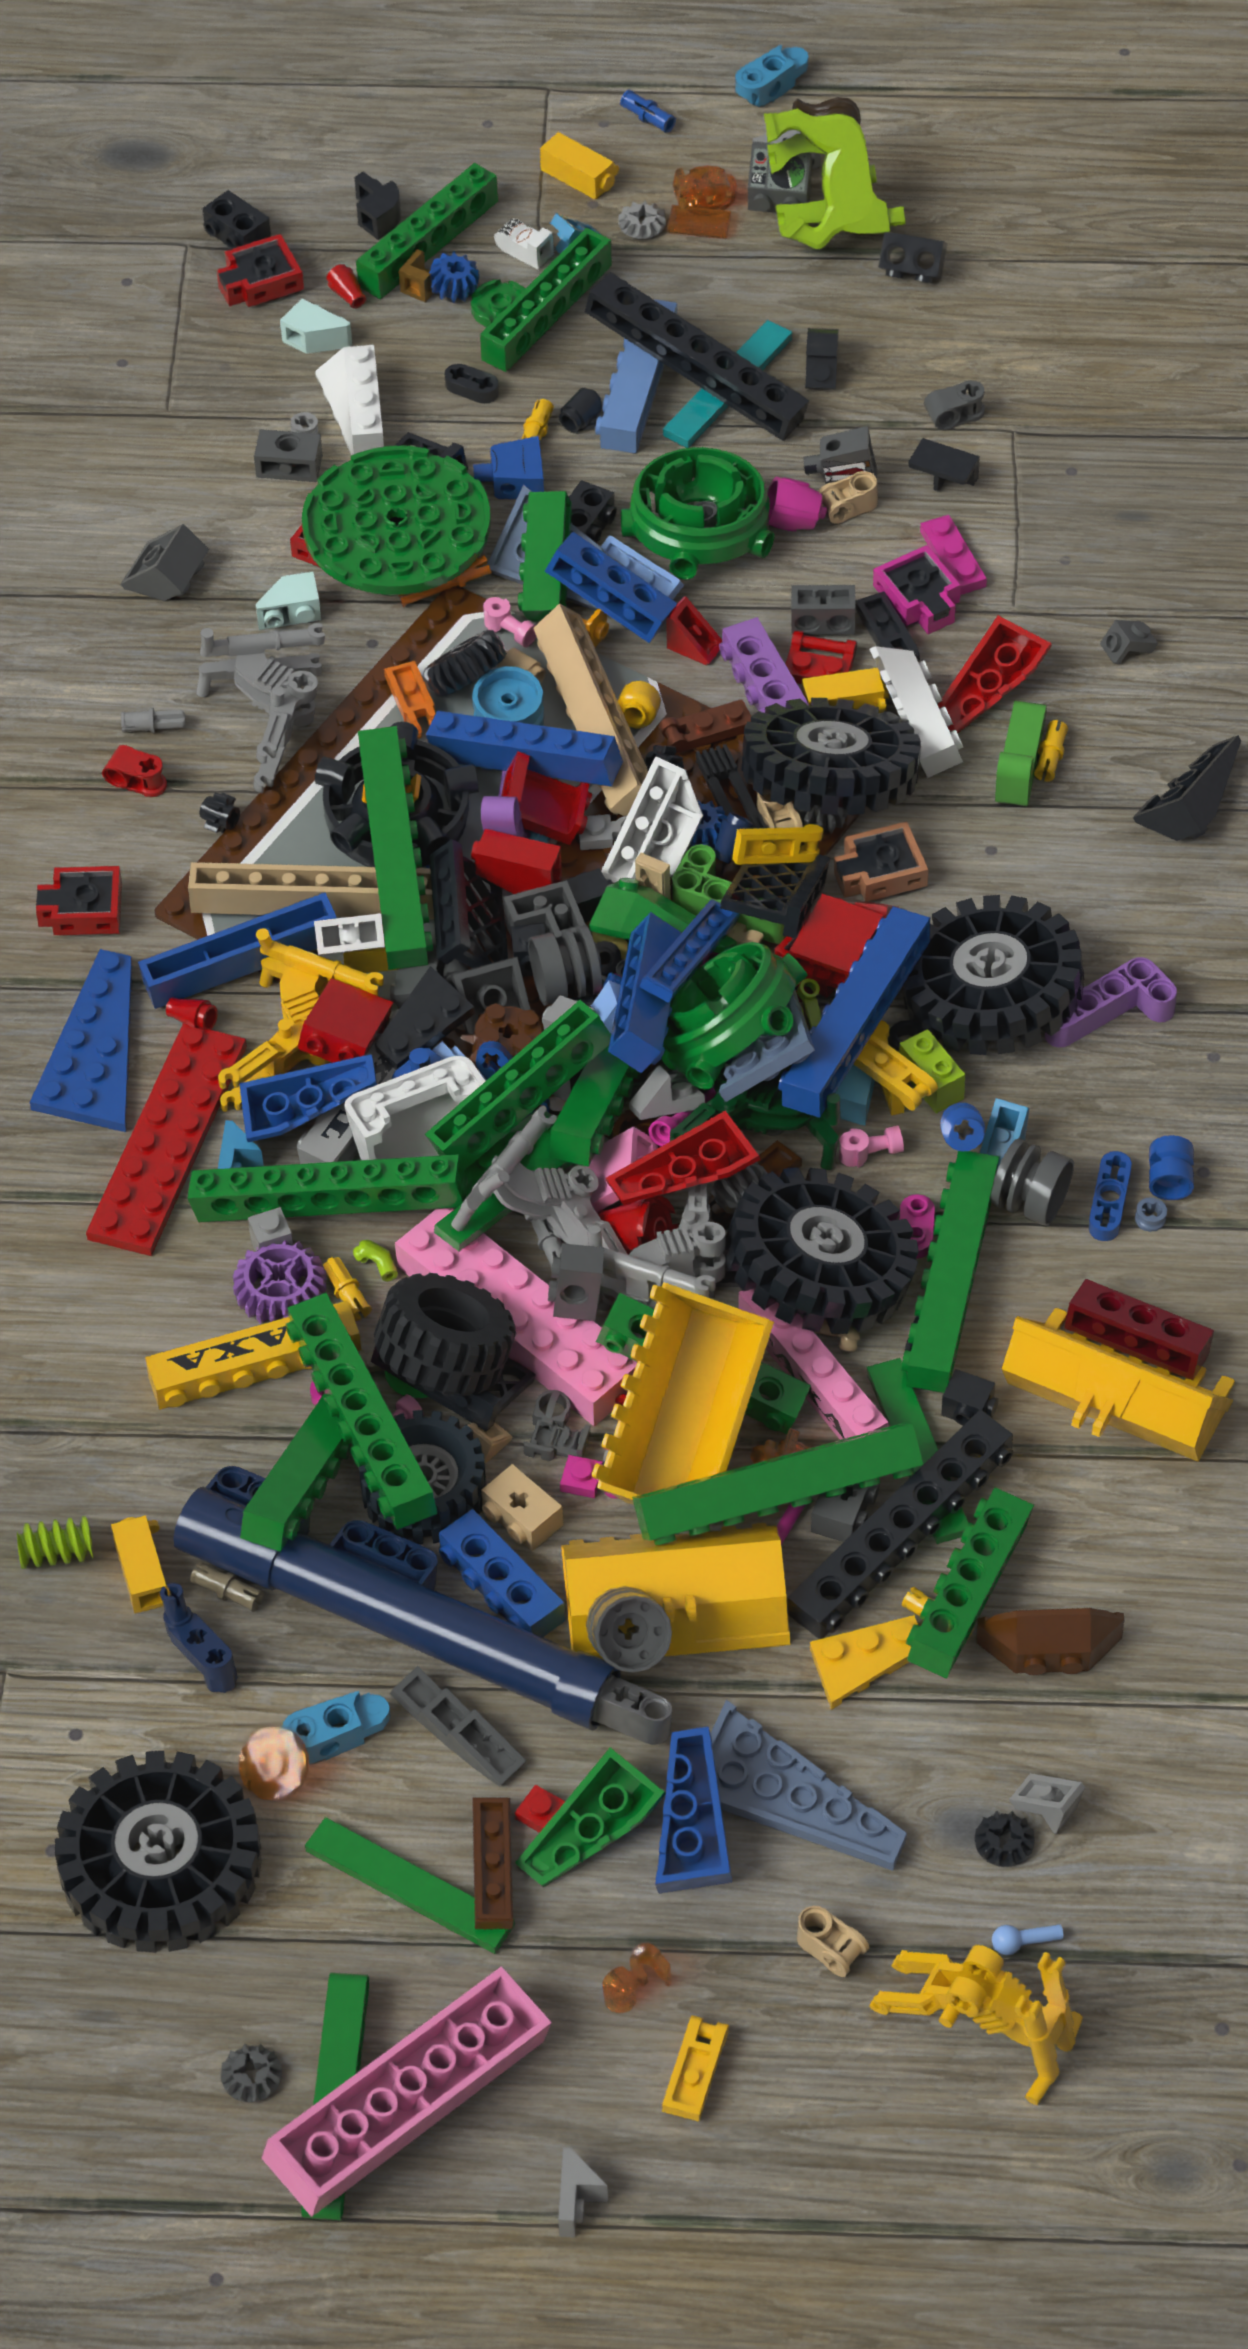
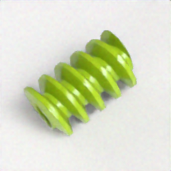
[17,1516,93,1569]

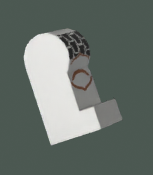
[494,218,554,269]

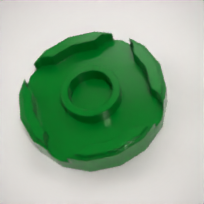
[471,280,525,327]

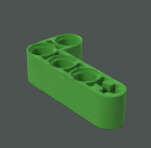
[995,700,1047,806]
[672,844,787,944]

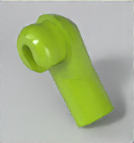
[353,1239,398,1282]

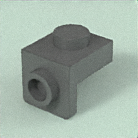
[1100,620,1158,664]

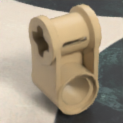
[818,471,878,524]
[757,792,803,828]
[797,1906,870,1977]

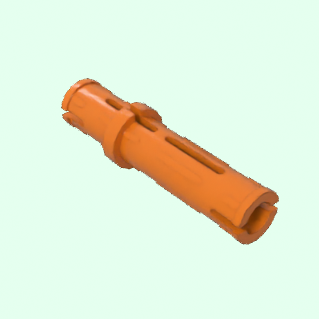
[398,555,492,607]

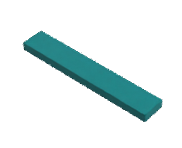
[663,320,792,448]

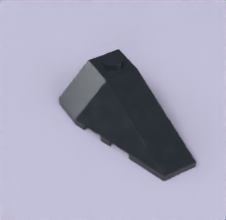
[1133,735,1241,841]

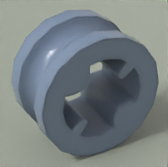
[1135,1197,1167,1232]

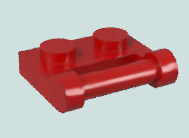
[785,630,857,684]

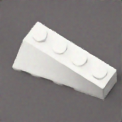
[315,345,384,455]
[870,646,963,778]

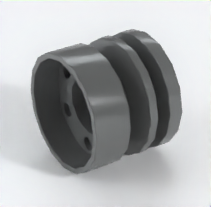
[528,925,602,1006]
[991,1138,1074,1226]
[586,1586,672,1673]

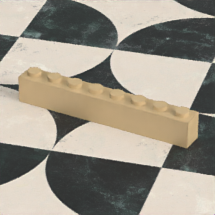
[533,604,648,816]
[188,862,434,919]

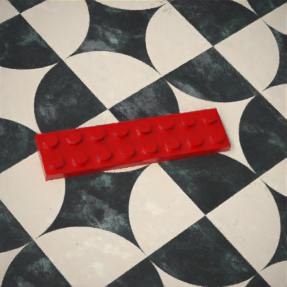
[86,1023,247,1256]

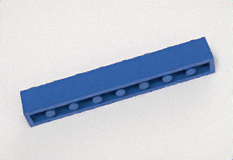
[778,906,930,1118]

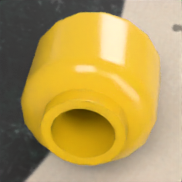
[618,681,661,729]

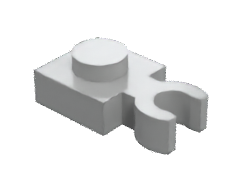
[579,814,627,850]

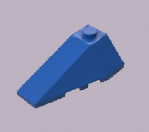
[239,1054,377,1142]

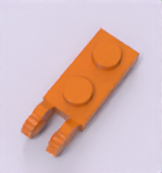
[384,661,436,739]

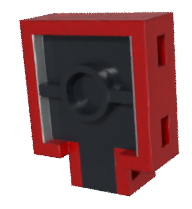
[217,234,304,307]
[36,866,122,935]

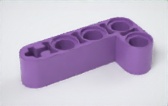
[1045,957,1177,1047]

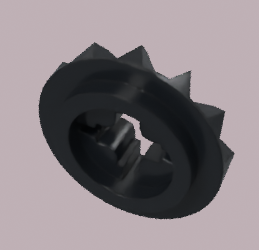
[975,1811,1035,1867]

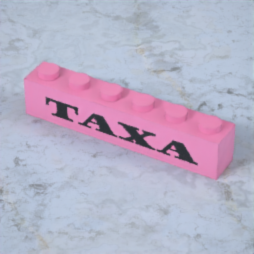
[738,1289,888,1440]

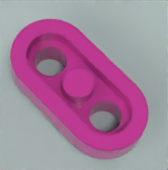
[899,1194,935,1259]

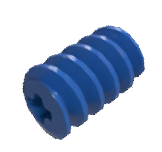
[940,1103,985,1151]

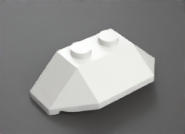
[601,756,703,883]

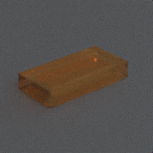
[668,205,731,239]

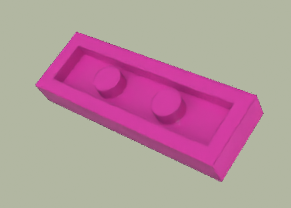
[920,514,987,595]

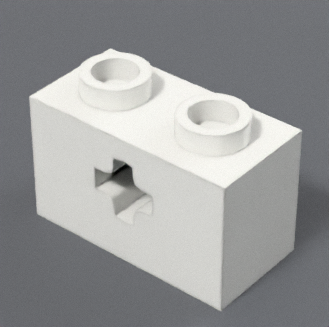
[314,913,385,955]

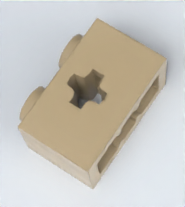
[481,1464,563,1552]

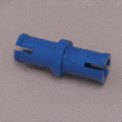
[620,89,676,133]

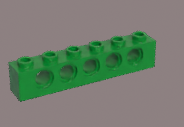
[356,162,498,300]
[480,228,612,372]
[425,1000,611,1170]
[595,1292,811,1435]
[906,1487,1034,1679]

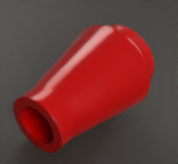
[326,264,366,309]
[166,997,218,1030]

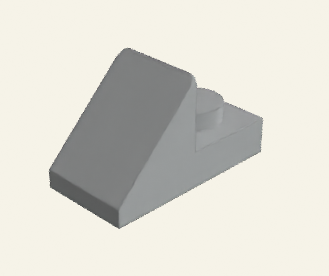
[629,1066,705,1120]
[1009,1773,1085,1834]
[558,2148,608,2237]

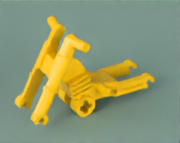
[218,928,384,1112]
[869,1945,1083,2105]

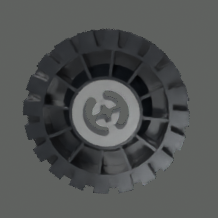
[741,698,921,815]
[902,895,1085,1055]
[725,1167,919,1334]
[55,1750,262,1953]

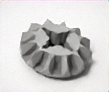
[618,200,666,239]

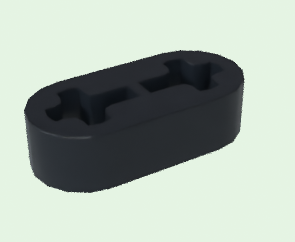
[444,363,499,404]

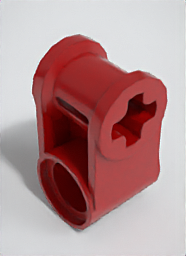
[102,745,167,797]

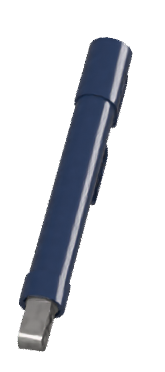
[173,1466,672,1745]

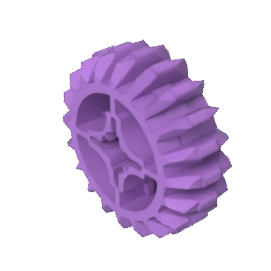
[233,1240,327,1324]

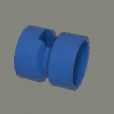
[1149,1135,1194,1200]

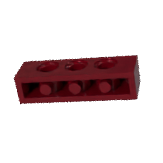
[1064,1279,1215,1380]

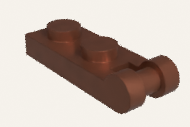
[658,699,751,753]

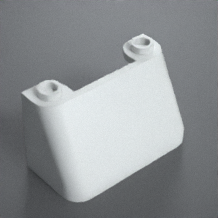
[344,1056,485,1160]

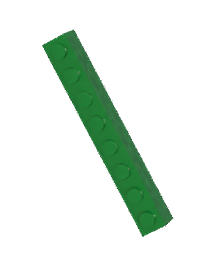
[358,726,433,970]
[901,1151,999,1393]
[632,1422,924,1545]

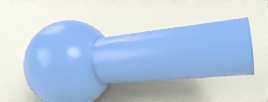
[992,1924,1063,1955]

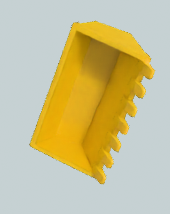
[592,1282,774,1505]
[1002,1308,1235,1462]

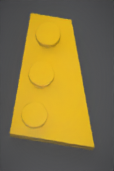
[810,1615,918,1710]

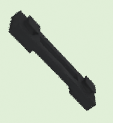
[696,744,768,829]

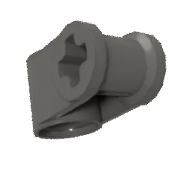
[924,380,985,430]

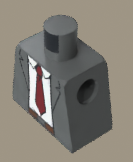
[804,426,877,484]

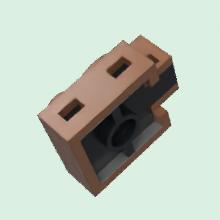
[834,821,928,902]

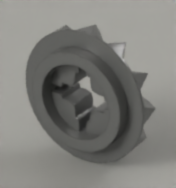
[221,2043,282,2102]

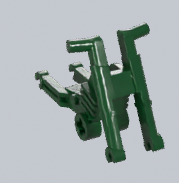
[670,1064,841,1170]

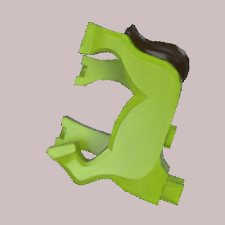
[763,97,906,250]

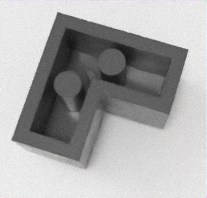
[503,880,586,946]

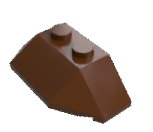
[976,1608,1124,1676]

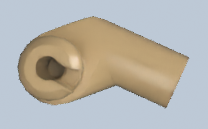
[815,1320,860,1352]

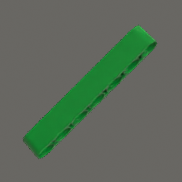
[301,1972,369,2221]

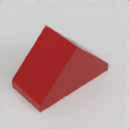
[666,597,722,665]

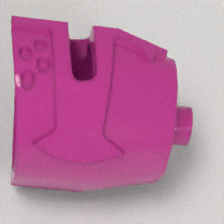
[767,477,827,532]

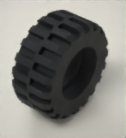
[374,1273,516,1396]

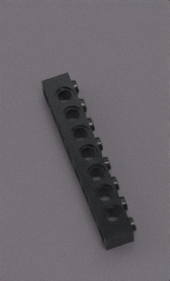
[585,272,809,441]
[787,1409,1013,1639]

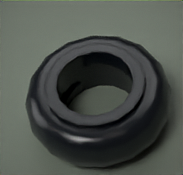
[887,1020,922,1052]

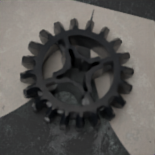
[423,630,507,697]

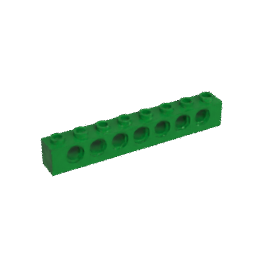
[187,1155,468,1222]
[285,1293,437,1530]

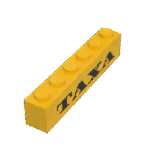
[145,1300,361,1410]

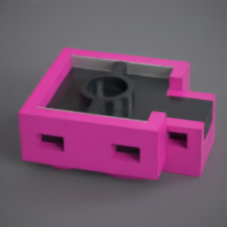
[873,545,961,634]

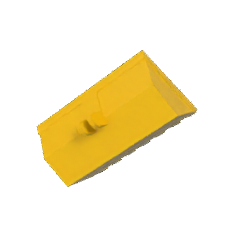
[561,1523,790,1660]

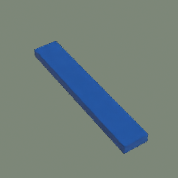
[639,899,740,1003]

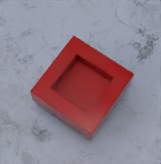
[515,1785,565,1833]

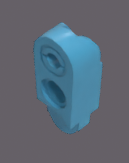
[735,45,808,107]
[281,1691,390,1764]

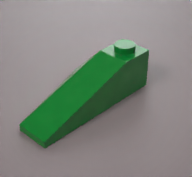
[589,878,737,953]
[515,1747,666,1887]

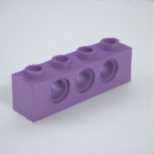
[719,617,809,713]

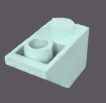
[280,299,352,354]
[256,571,321,630]

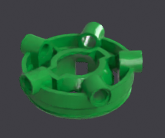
[620,447,775,580]
[661,942,808,1090]

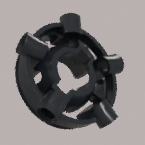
[315,722,479,868]

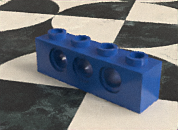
[545,532,678,643]
[439,1509,565,1637]

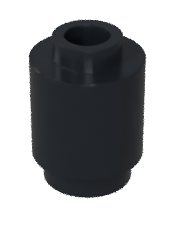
[559,388,603,433]

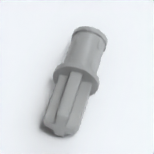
[121,708,186,733]
[530,1218,563,1270]

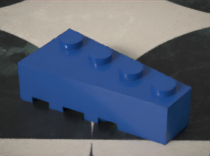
[655,1726,733,1894]

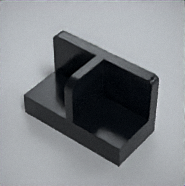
[908,438,980,492]

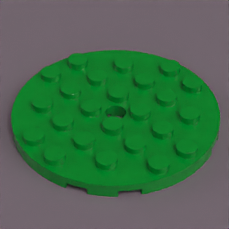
[302,446,491,595]

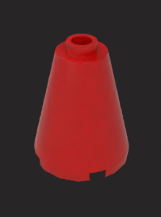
[597,1196,678,1255]

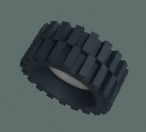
[359,1410,486,1544]

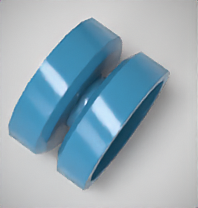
[472,666,544,726]

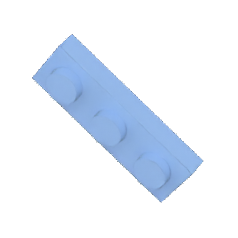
[601,535,684,600]

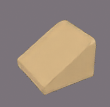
[468,1423,513,1463]

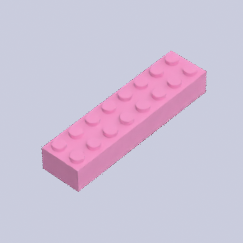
[395,1208,637,1427]
[261,1966,552,2217]

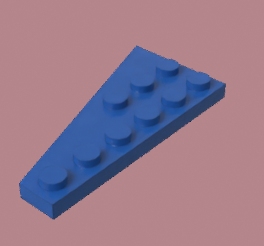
[30,949,132,1132]

